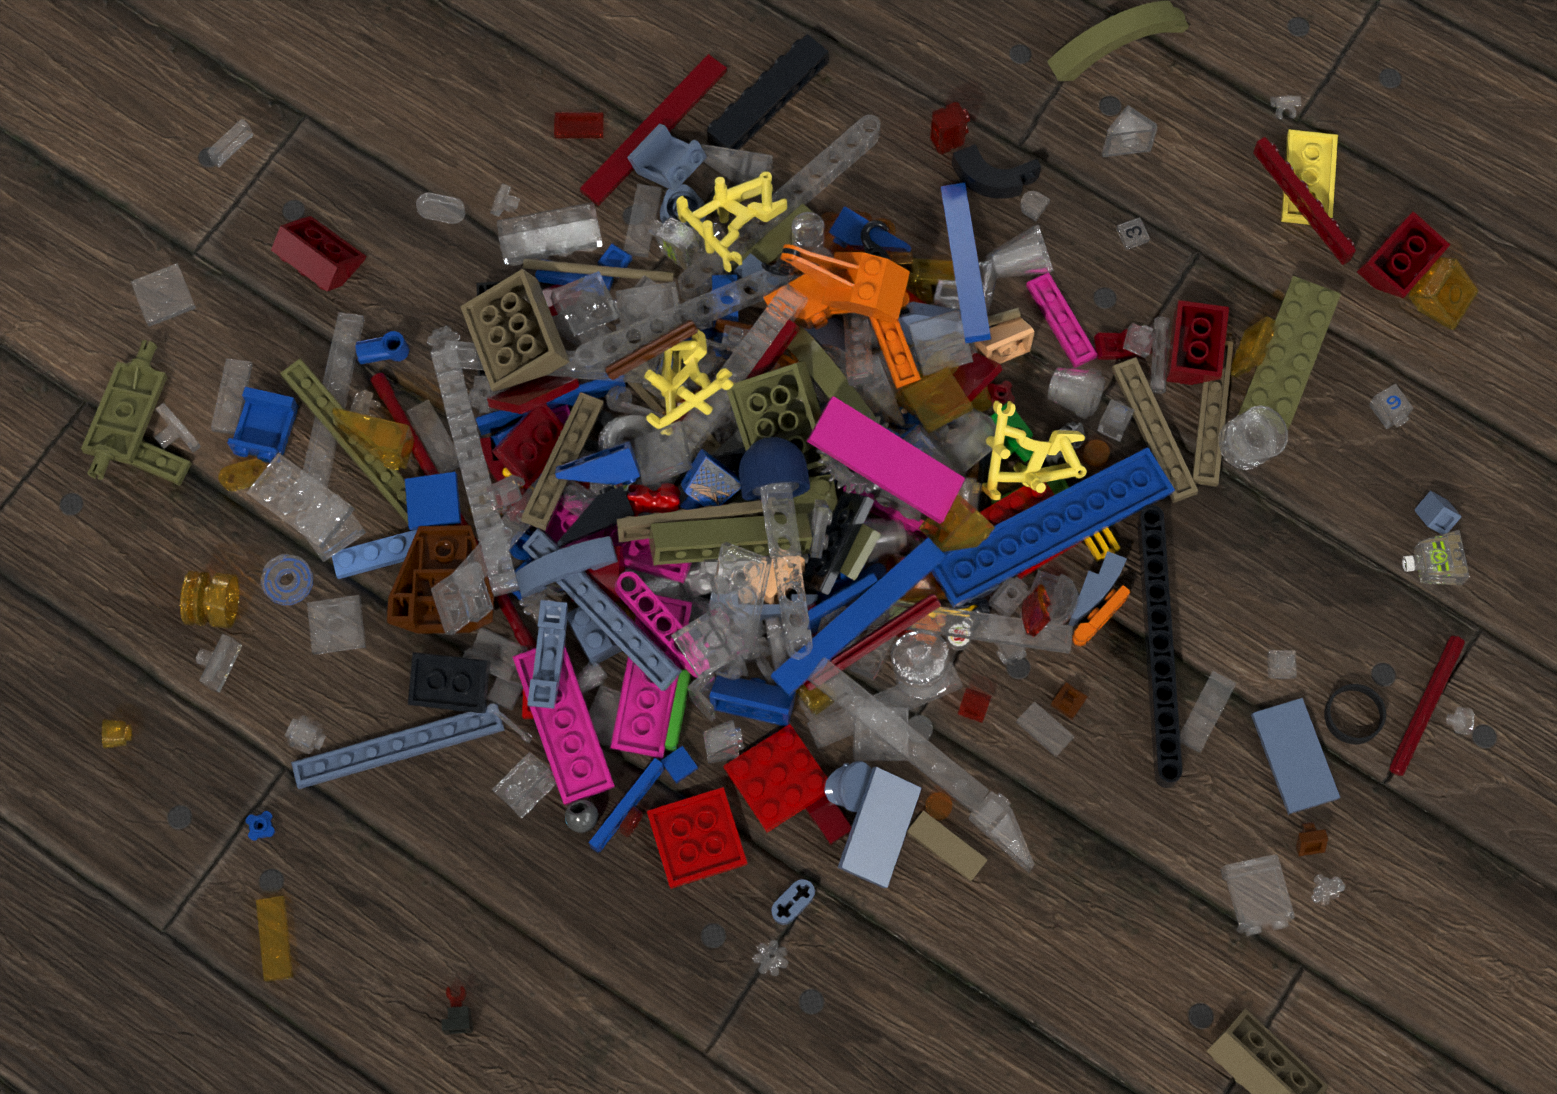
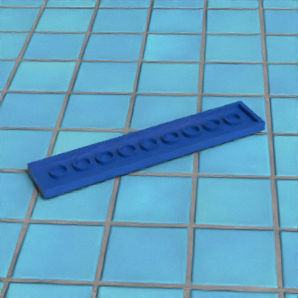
[931,447,1175,608]

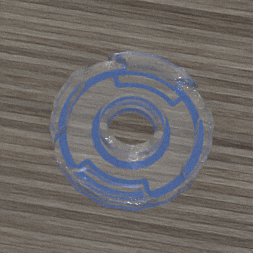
[260,554,313,605]

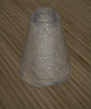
[982,224,1054,279]

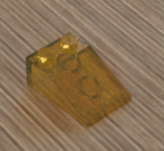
[332,408,414,470]

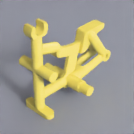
[676,171,788,272]
[644,329,734,437]
[981,401,1087,500]

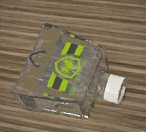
[649,217,707,274]
[1402,530,1470,585]

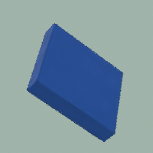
[405,472,461,530]

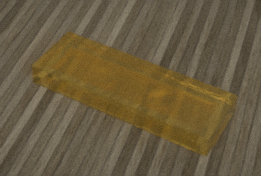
[256,896,293,982]

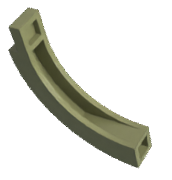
[1047,1,1189,81]
[786,322,880,425]

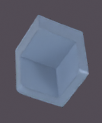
[1415,490,1462,536]

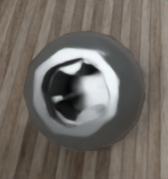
[565,799,599,833]

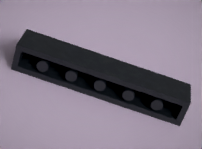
[707,34,829,159]

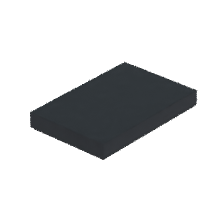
[408,652,491,714]

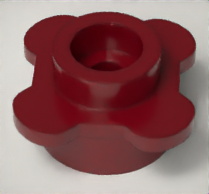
[987,381,1015,407]

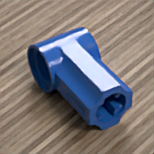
[355,331,409,364]

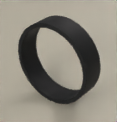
[1324,684,1386,744]

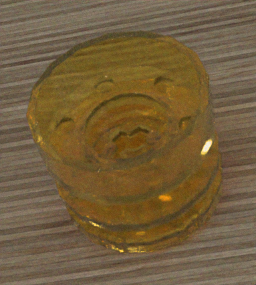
[180,571,240,628]

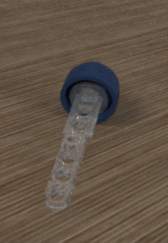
[739,437,813,660]

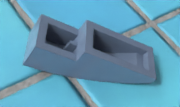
[1068,551,1127,626]

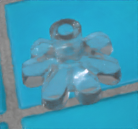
[427,325,461,356]
[519,591,553,620]
[1311,874,1345,906]
[753,940,789,976]

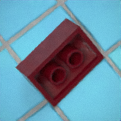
[1357,211,1450,298]
[271,216,367,292]
[1166,300,1229,385]

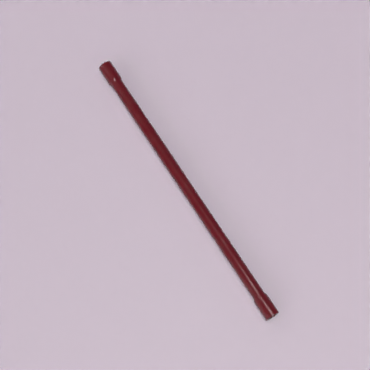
[370,373,537,652]

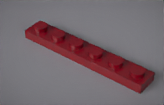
[1253,137,1356,265]

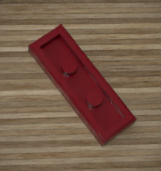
[746,319,800,379]

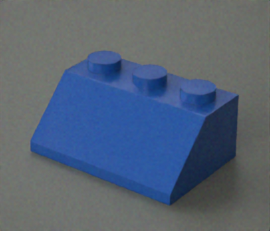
[709,672,796,727]

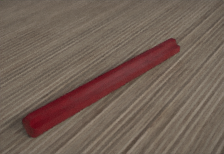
[804,593,941,691]
[1389,636,1465,776]

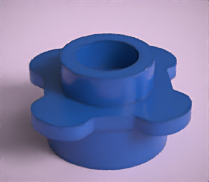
[246,811,275,841]

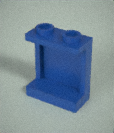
[227,387,299,463]

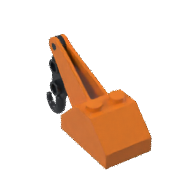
[763,220,910,329]
[761,244,910,323]

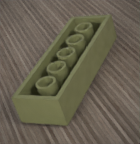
[1237,276,1341,435]

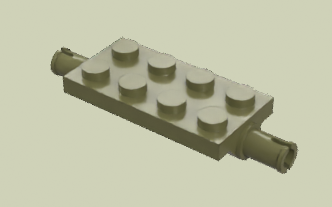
[81,340,167,480]

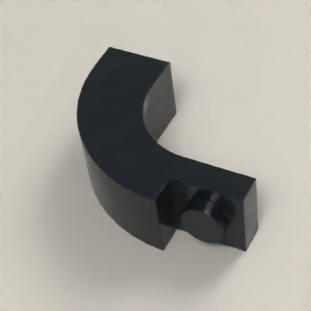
[952,144,1041,199]

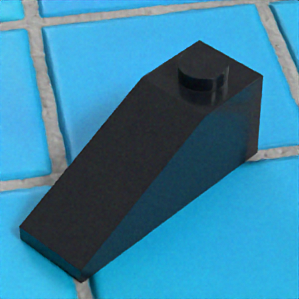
[557,485,634,548]

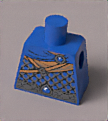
[680,449,741,510]

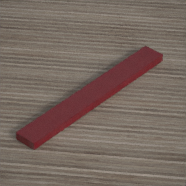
[580,54,727,206]

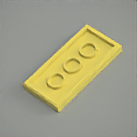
[1281,129,1338,225]

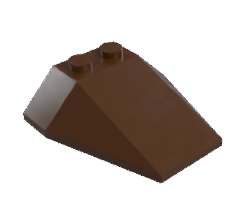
[387,525,494,634]

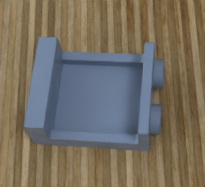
[627,123,707,191]

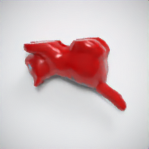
[627,483,681,517]

